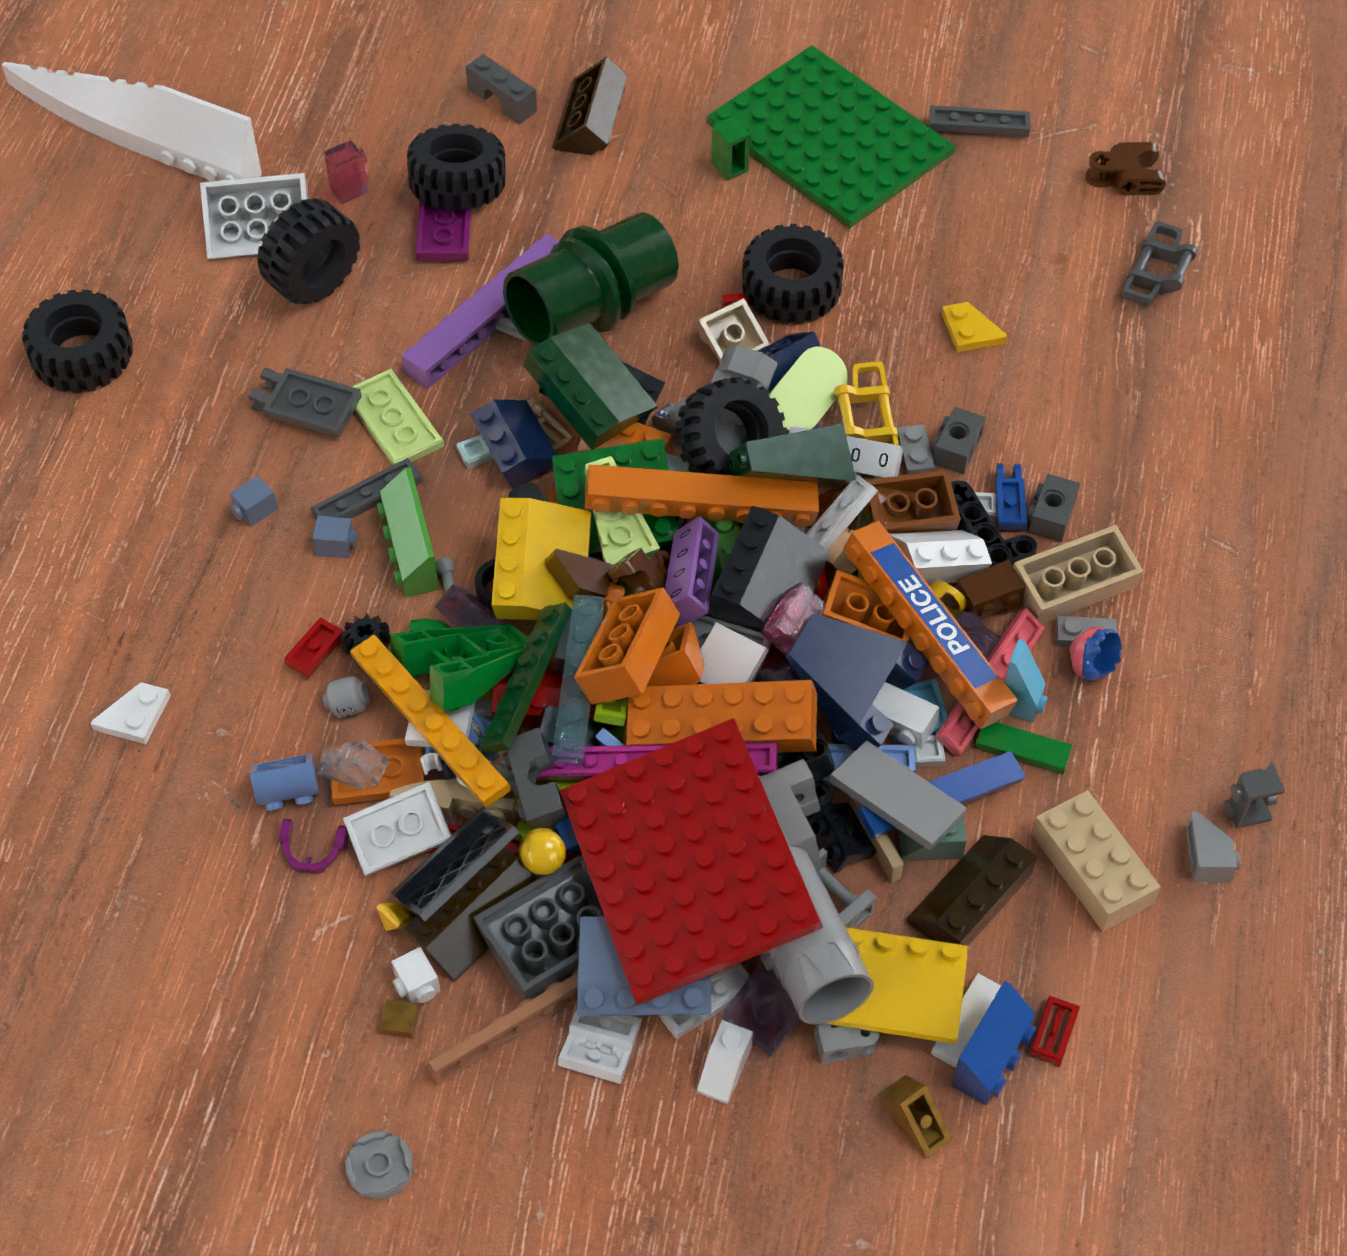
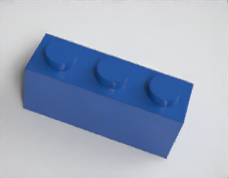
[951,980,1036,1105]

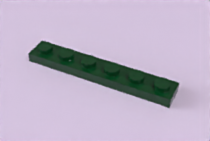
[480,602,572,754]

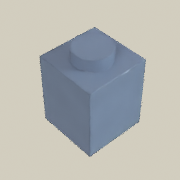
[230,475,278,527]
[312,516,358,558]

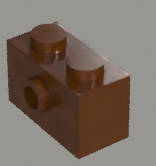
[956,560,1026,622]

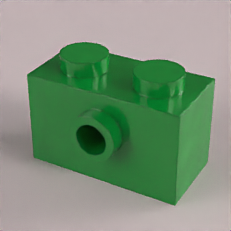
[711,116,750,181]

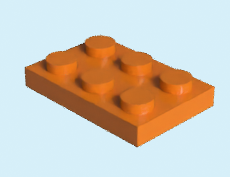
[329,738,425,805]

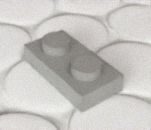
[897,424,935,475]
[1056,616,1117,647]

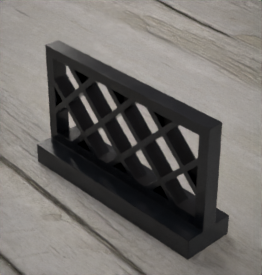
[391,806,519,922]

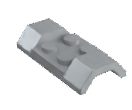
[711,345,778,455]

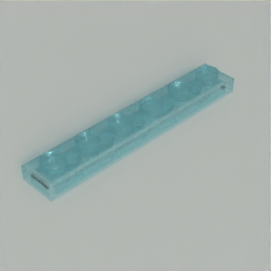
[552,595,604,764]

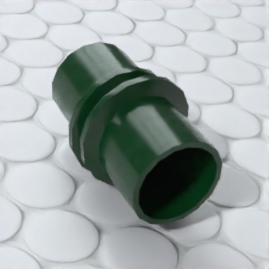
[503,212,679,346]

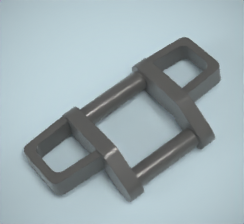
[1122,221,1198,306]

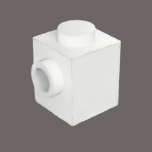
[391,947,440,1003]

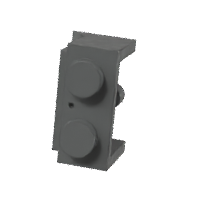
[1225,761,1285,828]

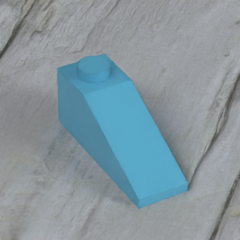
[1005,639,1048,723]

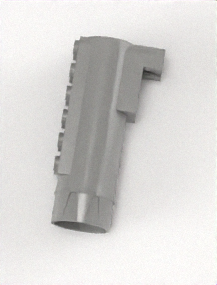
[759,759,874,1024]

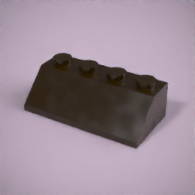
[552,57,627,155]
[906,835,1037,946]
[404,847,536,981]

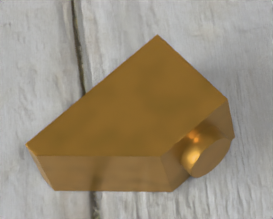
[880,1075,952,1158]

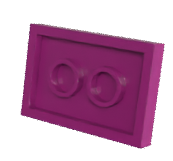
[416,200,472,261]

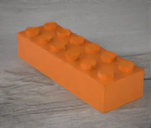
[626,680,817,753]

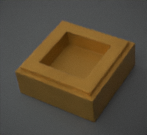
[379,999,419,1038]

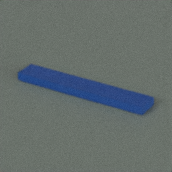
[857,751,1026,839]

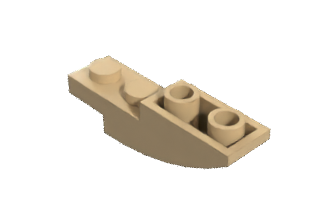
[389,779,517,826]

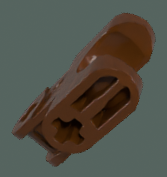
[1085,142,1166,195]
[607,548,671,594]

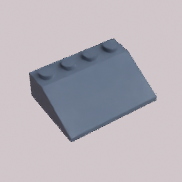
[578,916,712,1016]

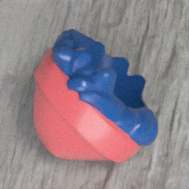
[1069,627,1122,681]

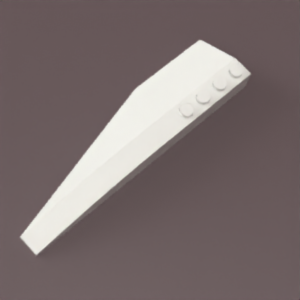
[2,62,262,182]

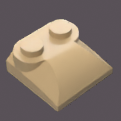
[696,298,770,362]

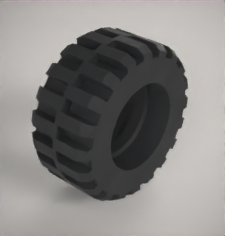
[407,124,506,211]
[257,198,360,304]
[742,224,844,324]
[22,290,133,393]
[675,377,787,476]

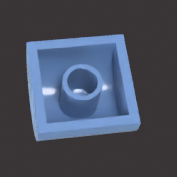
[250,753,319,811]

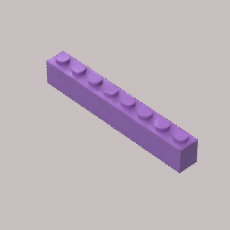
[402,234,559,389]

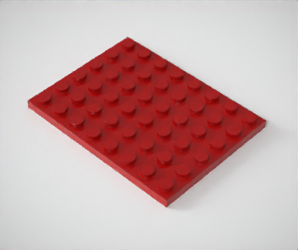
[560,718,823,1005]

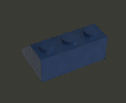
[759,332,821,392]
[469,400,557,489]

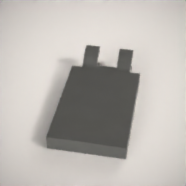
[248,368,362,438]

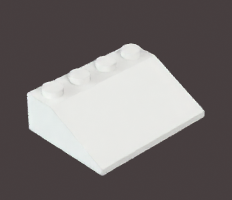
[200,173,309,260]

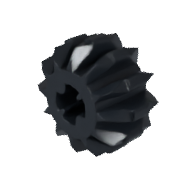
[341,613,391,662]

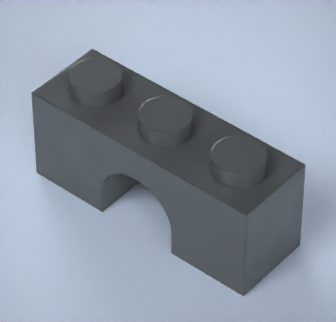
[466,54,537,124]
[503,728,569,829]

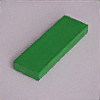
[976,722,1072,774]

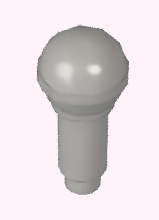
[435,557,457,598]

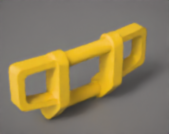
[834,361,899,445]

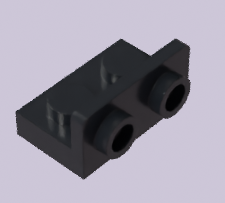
[808,802,877,873]

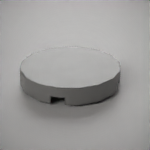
[345,1131,413,1200]

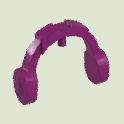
[279,818,349,874]

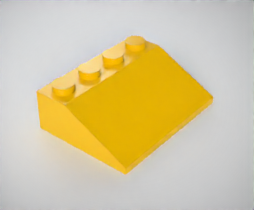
[492,498,591,620]
[825,927,968,1044]

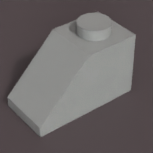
[1186,812,1240,882]

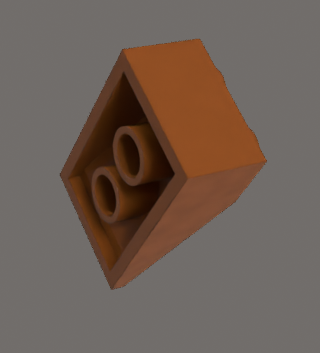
[865,470,961,534]

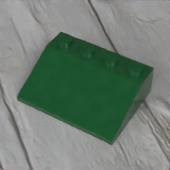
[524,323,658,450]

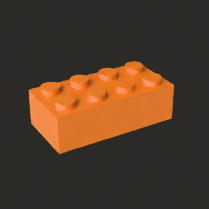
[574,587,680,704]

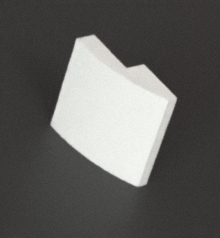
[558,1007,642,1084]

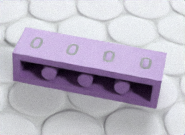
[665,516,719,626]

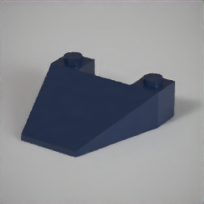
[785,613,929,752]

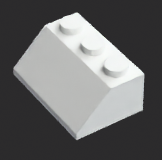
[890,530,992,585]

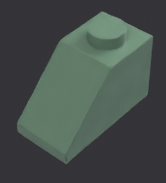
[898,817,967,861]

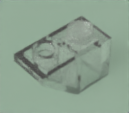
[316,739,390,789]

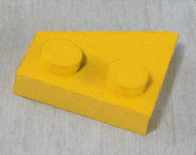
[941,302,1007,353]

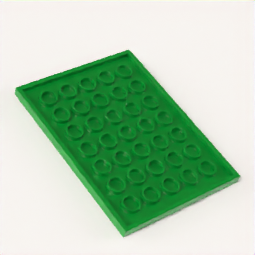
[707,45,956,228]

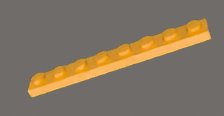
[350,635,511,808]

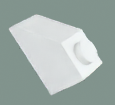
[697,1020,753,1105]

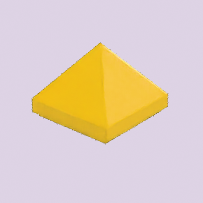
[376,902,414,931]

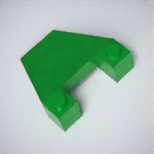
[390,624,529,711]

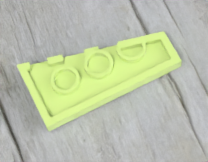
[584,456,660,569]

